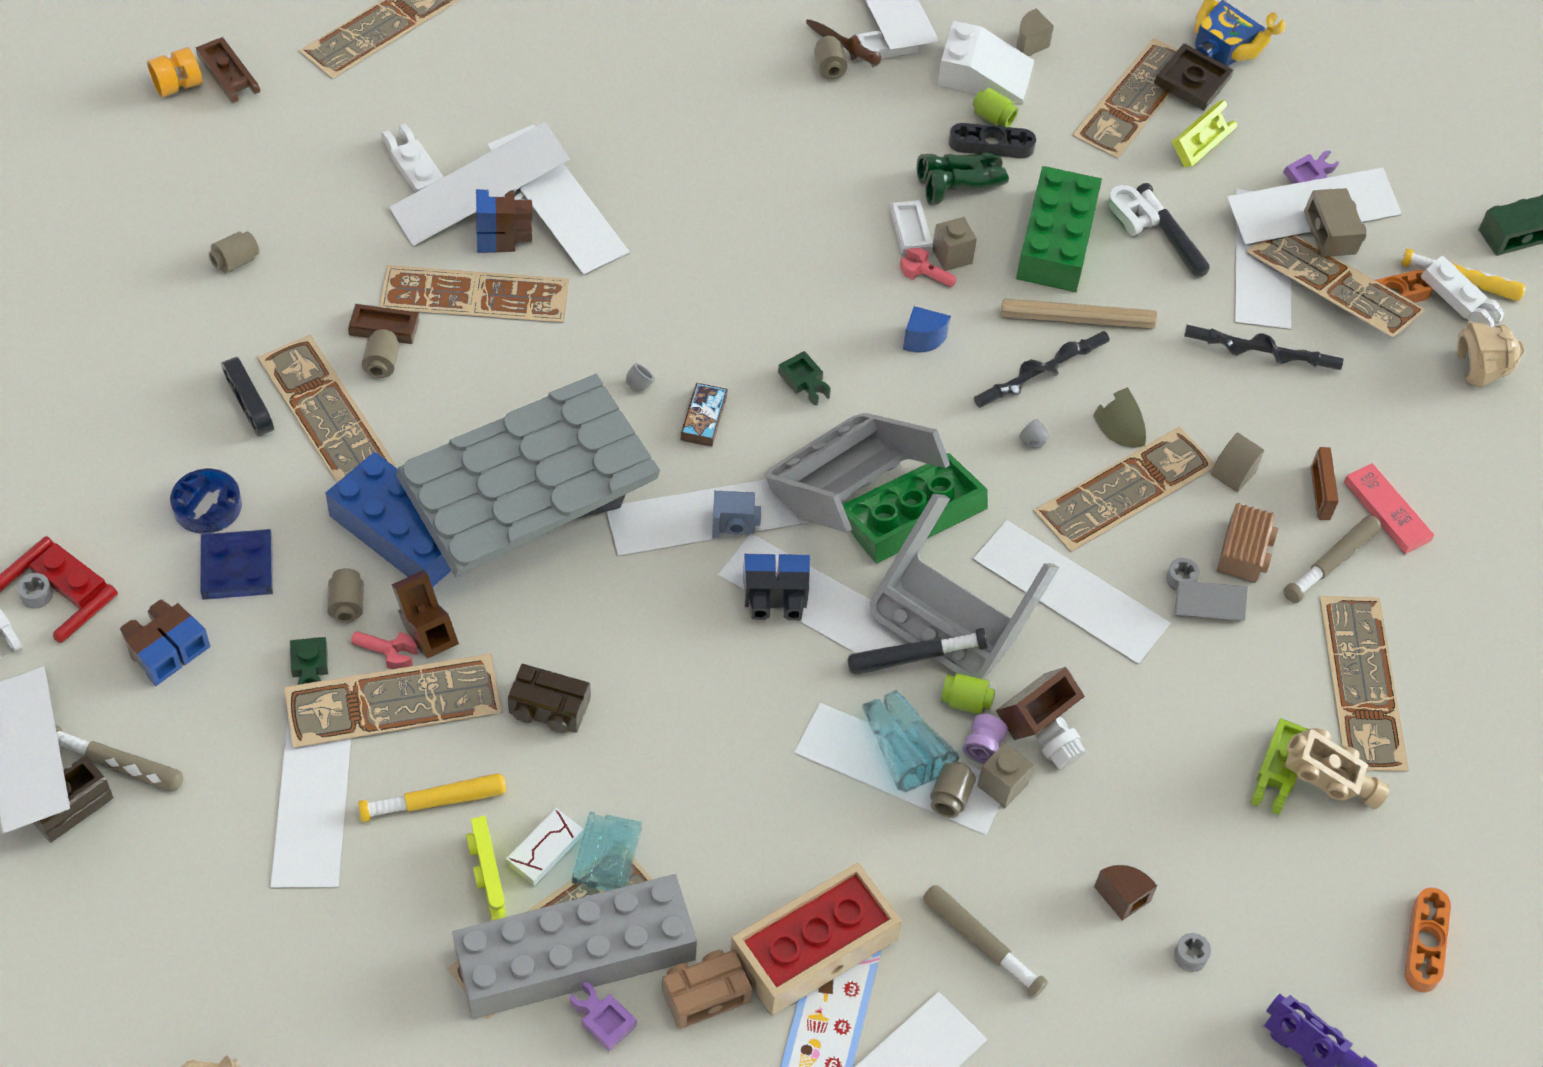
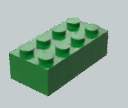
[1016,166,1102,292]

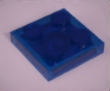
[200,529,273,600]

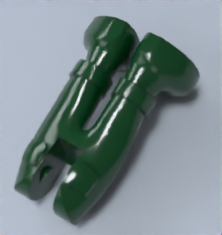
[917,152,1009,205]

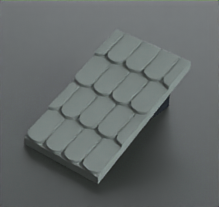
[396,373,660,578]

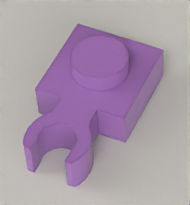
[1283,150,1339,184]
[570,982,637,1052]

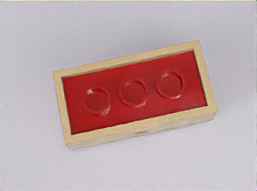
[730,862,902,1016]

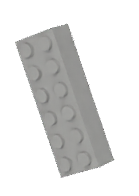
[452,874,697,1019]

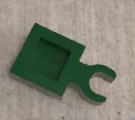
[778,351,831,406]
[290,637,328,685]

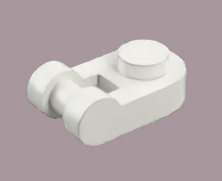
[1108,185,1160,236]

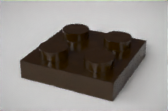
[1154,43,1234,111]

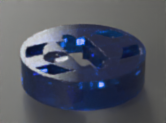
[170,468,242,534]

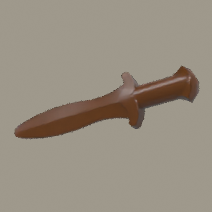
[806,19,882,68]

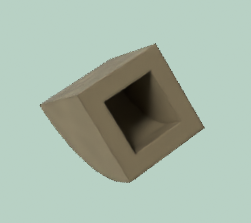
[1016,8,1054,56]
[1211,432,1264,493]

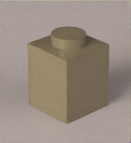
[933,217,977,271]
[977,743,1033,808]

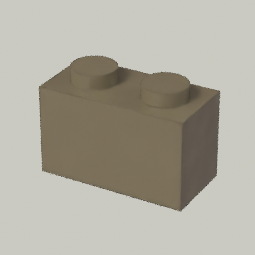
[1304,188,1366,257]

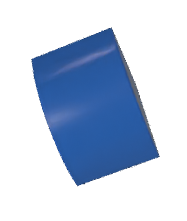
[903,306,951,352]

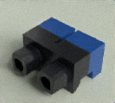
[743,553,810,621]

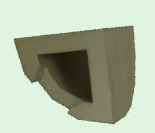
[1093,387,1146,447]

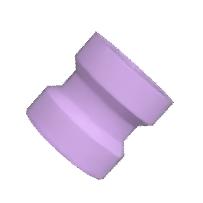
[963,714,1008,764]

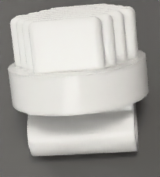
[1036,717,1086,770]

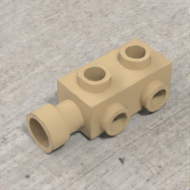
[1285,728,1390,809]

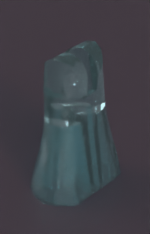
[862,690,960,792]

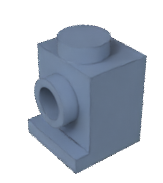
[712,490,761,538]

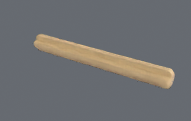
[1001,298,1157,329]

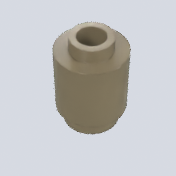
[814,36,848,79]
[209,231,259,273]
[361,329,399,378]
[327,568,364,623]
[930,761,976,818]

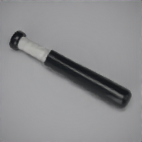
[1136,183,1210,277]
[847,628,988,675]

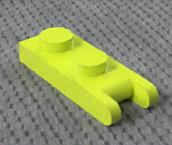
[1172,100,1237,167]
[466,816,506,921]

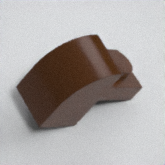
[391,570,459,659]

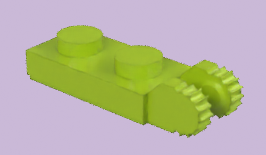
[1250,718,1308,815]

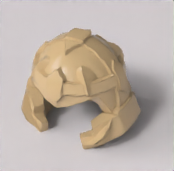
[1457,321,1524,387]

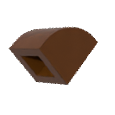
[1094,865,1157,921]

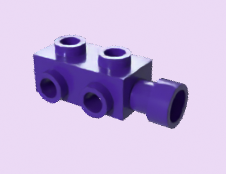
[1264,993,1378,1067]

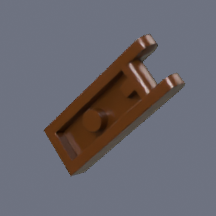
[196,37,261,103]

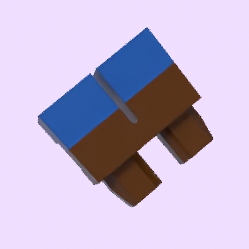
[476,189,532,253]
[120,599,211,687]

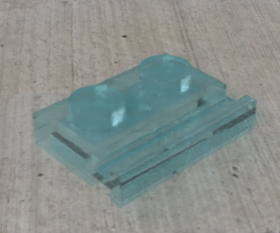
[572,811,642,891]

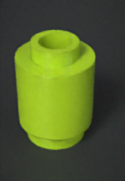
[973,88,1019,127]
[941,673,995,715]

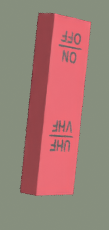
[1344,463,1434,554]

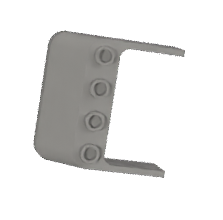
[765,413,950,533]
[869,494,1059,679]

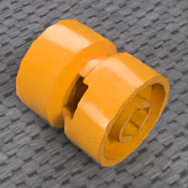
[147,47,203,98]

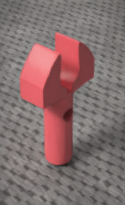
[900,248,957,287]
[351,631,418,669]

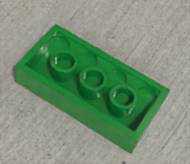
[842,453,988,564]

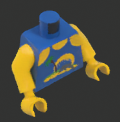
[1194,0,1285,66]

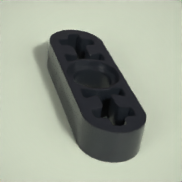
[948,123,1036,159]
[221,356,274,437]

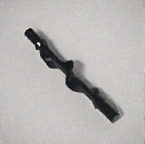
[1184,324,1344,370]
[974,331,1110,408]

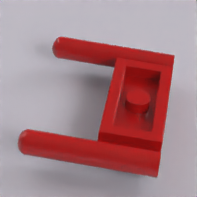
[0,536,118,643]

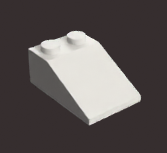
[937,21,1034,105]

